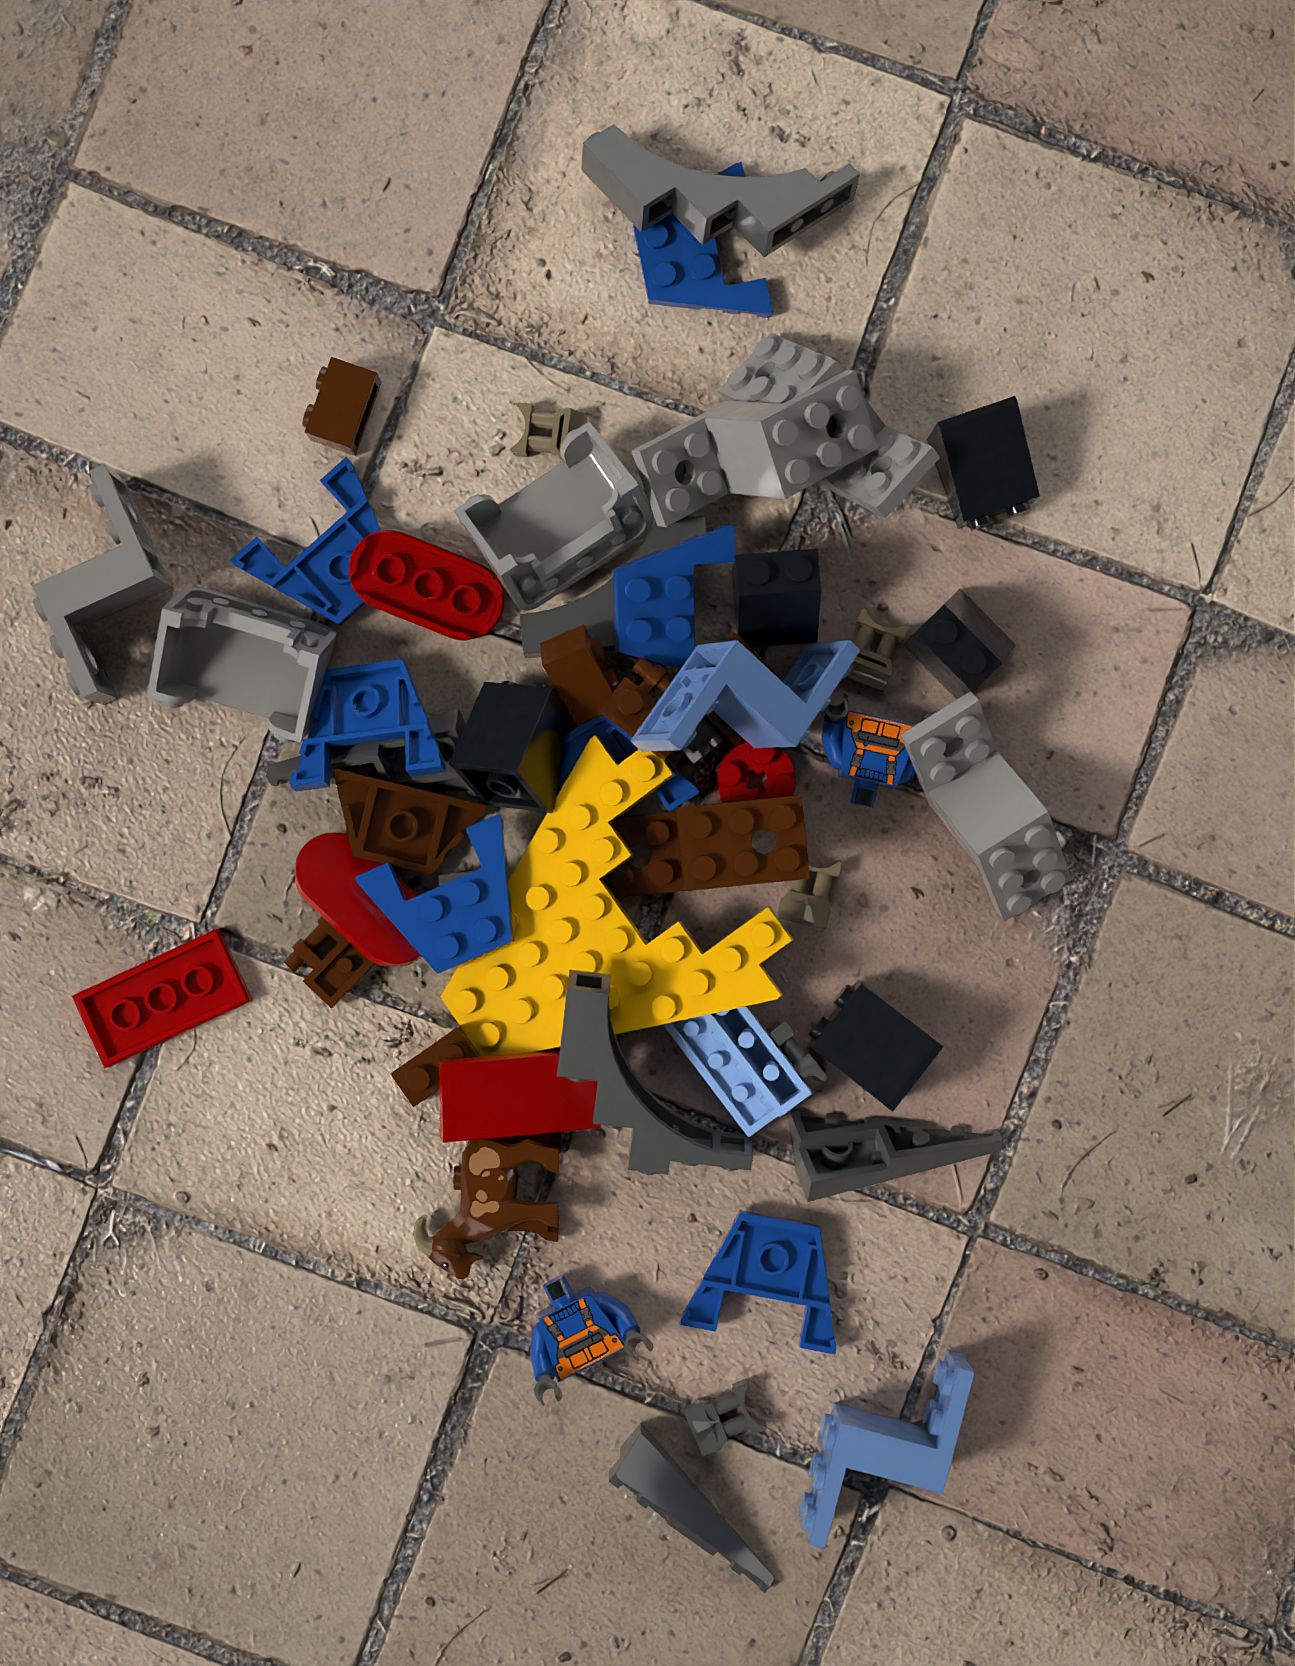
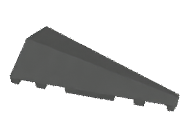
[266,708,478,797]
[788,1110,1004,1202]
[609,1422,775,1593]

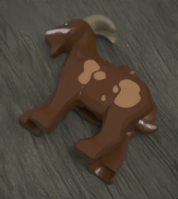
[413,1132,561,1280]

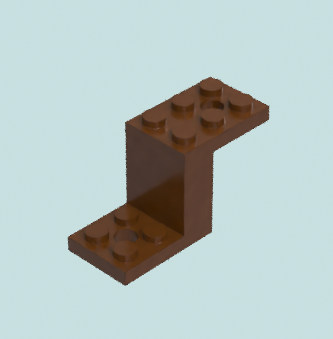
[603,795,810,898]

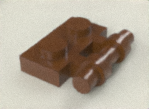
[599,657,673,761]
[284,916,375,1009]

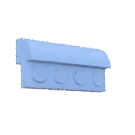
[663,1006,813,1138]

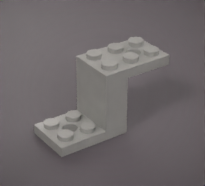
[718,333,940,518]
[631,370,879,527]
[32,464,173,705]
[901,691,1072,922]

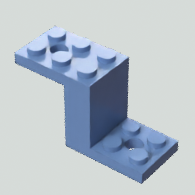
[631,640,861,751]
[798,1350,975,1549]

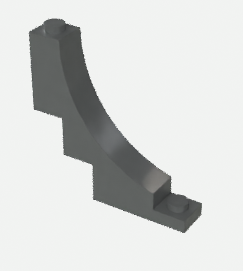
[581,124,860,257]

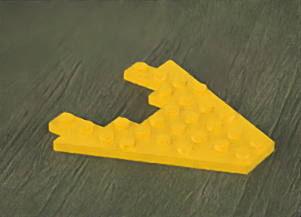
[440,735,794,1056]

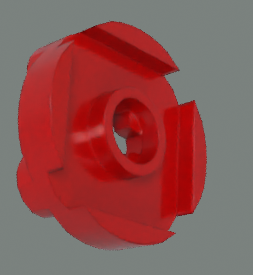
[717,742,796,803]

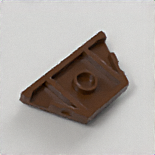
[334,769,487,875]

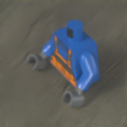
[821,693,932,808]
[530,1275,654,1406]

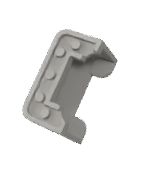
[454,421,653,611]
[147,587,336,743]

